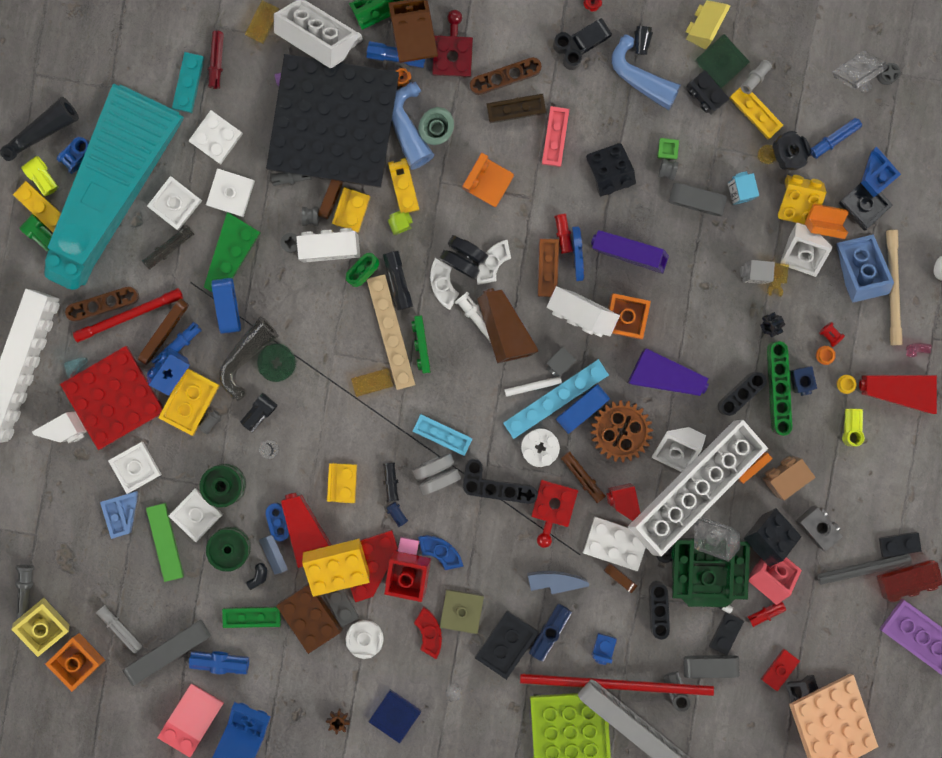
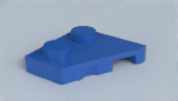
[861,147,901,197]

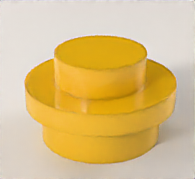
[837,375,856,394]

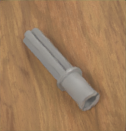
[96,605,142,654]

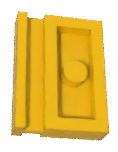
[332,187,371,233]
[327,463,357,503]

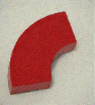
[414,606,442,659]

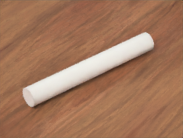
[504,376,562,397]

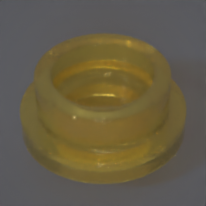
[758,145,776,164]

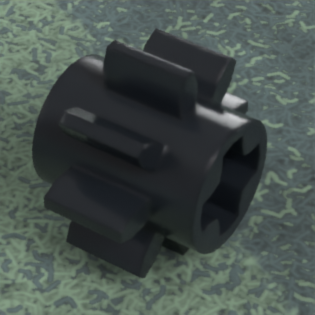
[760,312,786,338]

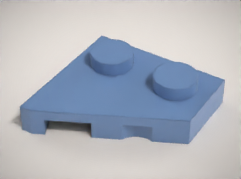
[100,491,138,539]

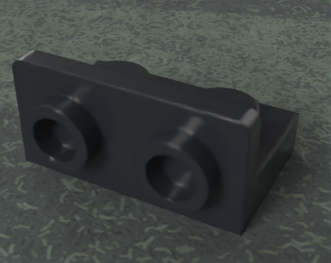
[686,70,730,115]

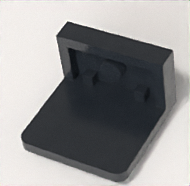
[586,143,636,197]

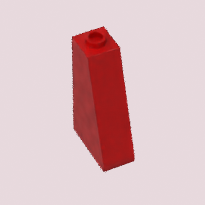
[859,375,937,414]
[281,492,332,568]

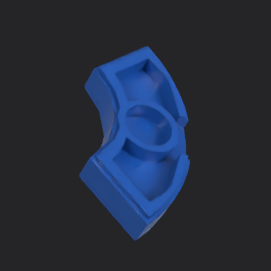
[572,226,584,281]
[419,535,464,570]

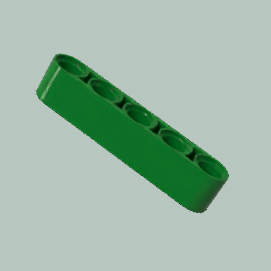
[767,341,792,436]

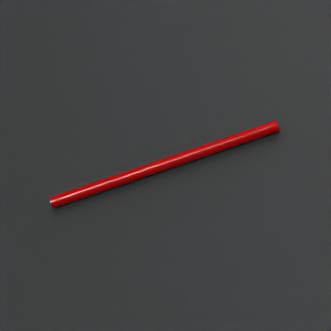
[520,674,714,696]

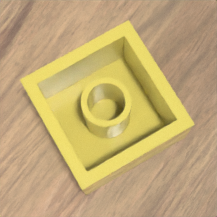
[12,598,70,657]

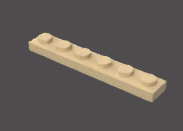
[367,274,416,390]

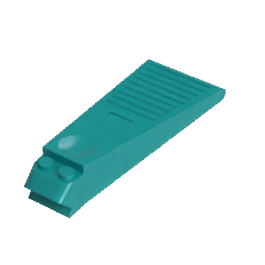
[44,84,184,290]

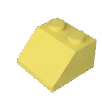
[685,0,730,50]

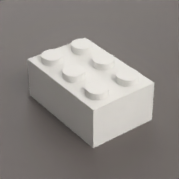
[297,228,360,263]
[547,286,620,337]

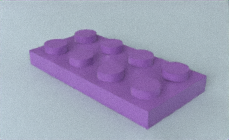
[879,599,942,675]

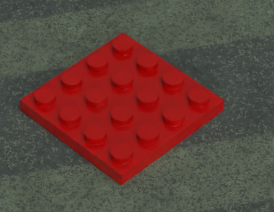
[60,346,163,450]

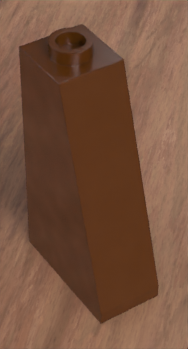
[477,288,539,364]

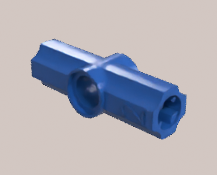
[189,651,249,674]

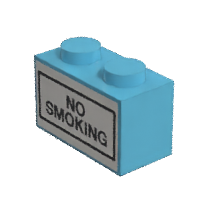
[728,171,759,205]

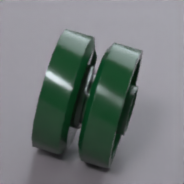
[199,464,246,508]
[206,527,251,572]

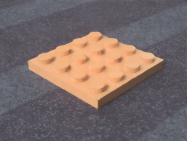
[789,674,878,758]

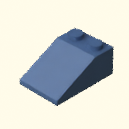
[836,235,894,303]

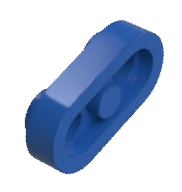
[265,503,289,541]

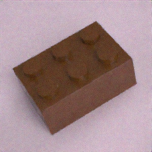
[277,583,343,654]

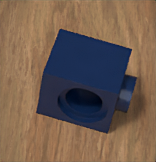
[789,366,817,396]

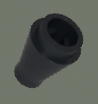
[634,26,653,55]

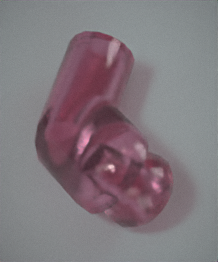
[905,343,932,357]

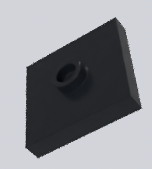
[839,183,893,231]

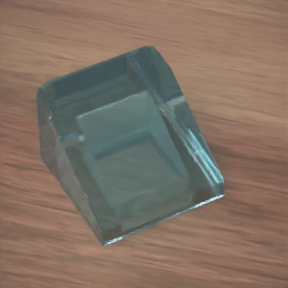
[64,357,88,377]

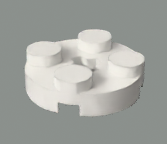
[521,428,560,467]

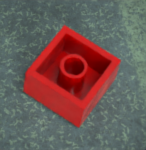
[384,551,431,602]

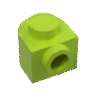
[387,211,413,235]

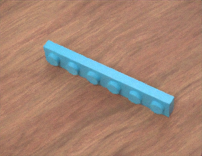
[503,359,609,439]

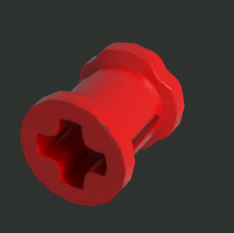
[819,322,845,347]

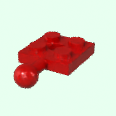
[531,480,578,548]

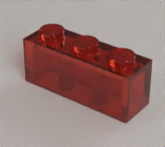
[876,560,942,602]

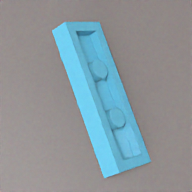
[412,414,473,456]

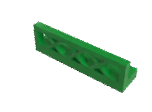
[349,0,403,30]

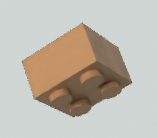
[762,456,816,500]

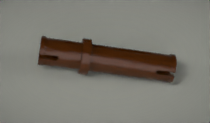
[561,451,606,503]

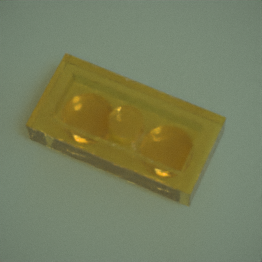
[245,0,280,44]
[351,368,393,397]

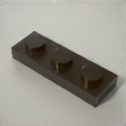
[486,94,546,124]

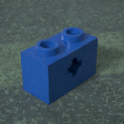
[147,347,190,396]

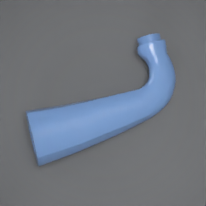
[612,35,681,110]
[392,82,434,170]

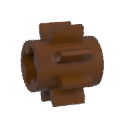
[326,709,350,735]

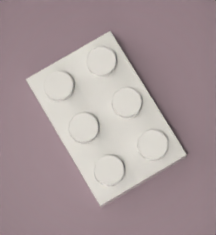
[583,517,646,571]

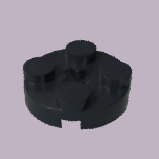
[772,131,811,171]

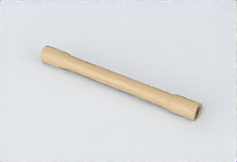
[886,230,902,345]

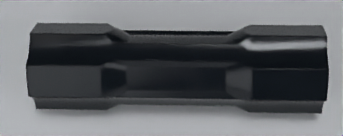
[383,251,413,311]

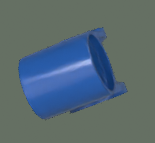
[56,137,90,174]

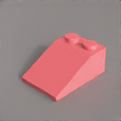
[157,683,224,757]

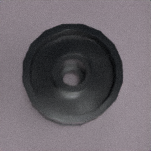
[439,235,489,279]

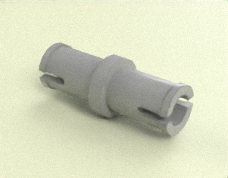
[741,60,772,94]

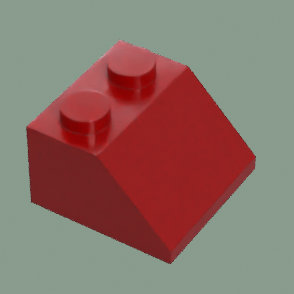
[606,483,641,521]

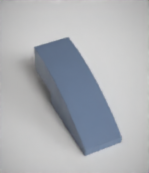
[527,571,589,594]

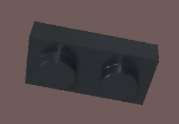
[879,532,922,557]
[709,612,744,655]

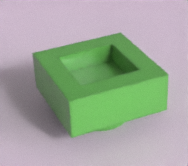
[657,138,679,160]

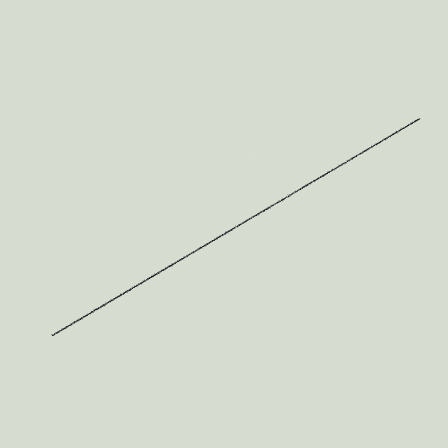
[190,282,581,555]

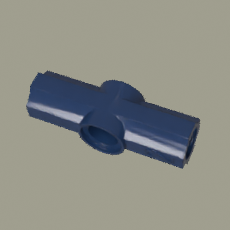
[529,603,572,662]

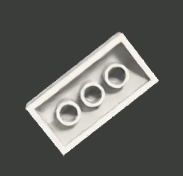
[274,0,358,68]

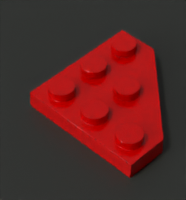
[350,530,398,603]

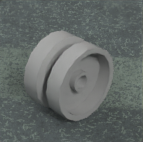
[412,453,461,495]

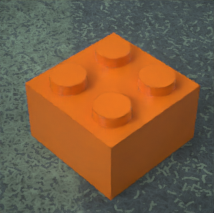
[608,293,651,340]
[45,633,106,692]

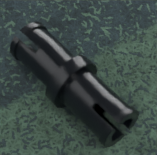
[383,462,399,502]

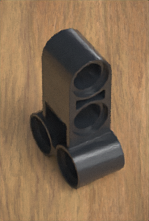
[553,18,612,70]

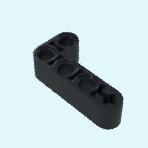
[463,458,538,504]

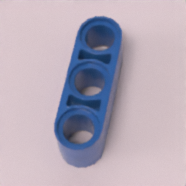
[212,278,241,334]
[555,384,610,434]

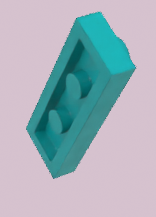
[172,52,205,114]

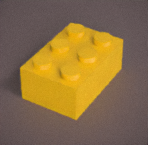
[302,539,370,597]

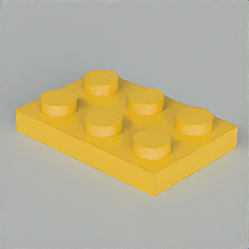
[159,368,220,436]

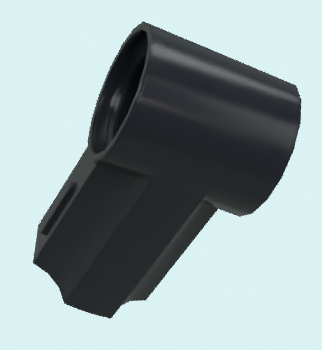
[240,393,278,433]

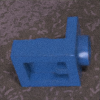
[592,633,617,665]

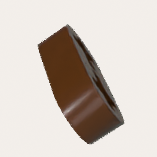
[604,563,638,593]

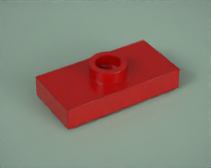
[761,648,800,691]

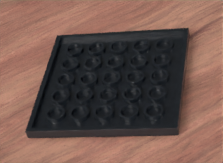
[266,54,399,188]

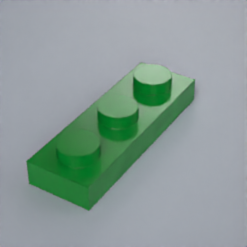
[411,315,431,374]
[222,607,281,628]

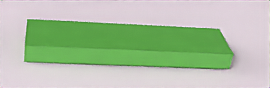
[146,503,184,582]

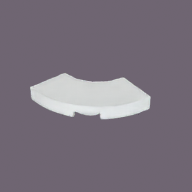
[477,240,511,285]
[430,258,459,310]

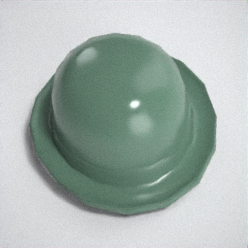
[418,107,454,145]

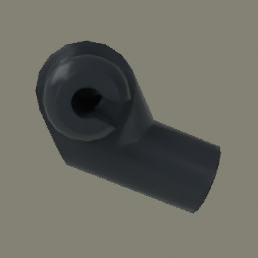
[246,563,268,590]

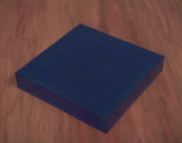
[368,689,421,743]

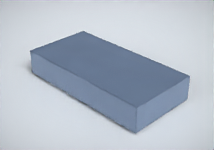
[259,535,288,575]

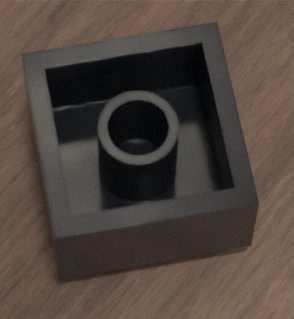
[744,508,802,567]

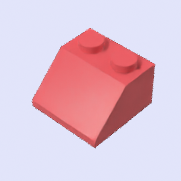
[749,557,802,605]

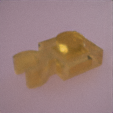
[767,263,789,297]

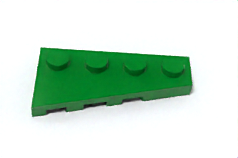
[204,212,261,293]

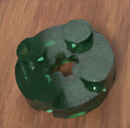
[257,344,297,382]

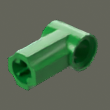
[19,214,53,252]

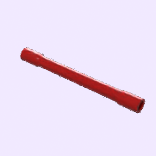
[73,288,183,343]

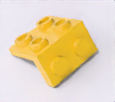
[778,175,827,225]

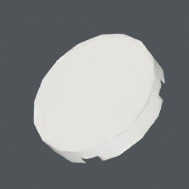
[345,620,384,659]

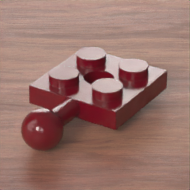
[433,10,473,77]

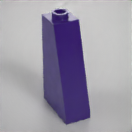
[591,230,669,274]
[627,348,709,396]

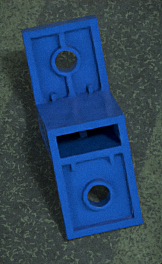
[212,702,271,758]

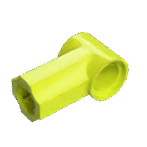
[21,156,59,196]
[842,409,865,447]

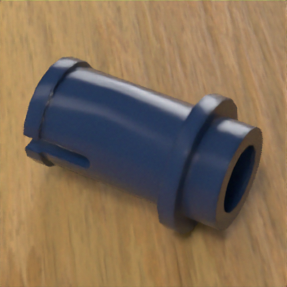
[386,502,408,527]

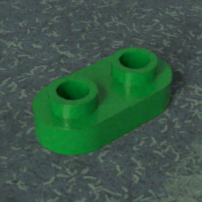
[346,253,379,287]

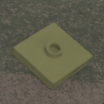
[440,589,484,634]

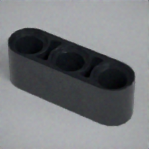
[718,372,767,416]
[648,581,670,640]

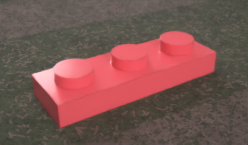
[542,106,569,167]

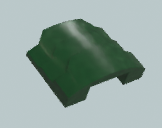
[671,538,750,607]

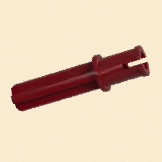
[207,31,224,89]

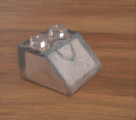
[694,517,741,561]

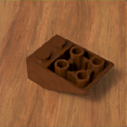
[389,0,438,63]

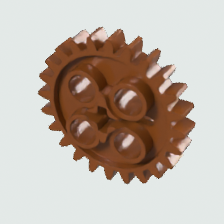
[590,400,653,463]

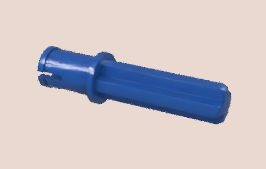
[810,118,862,159]

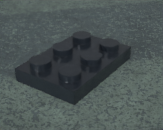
[475,610,539,680]

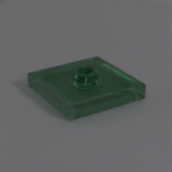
[695,34,750,88]

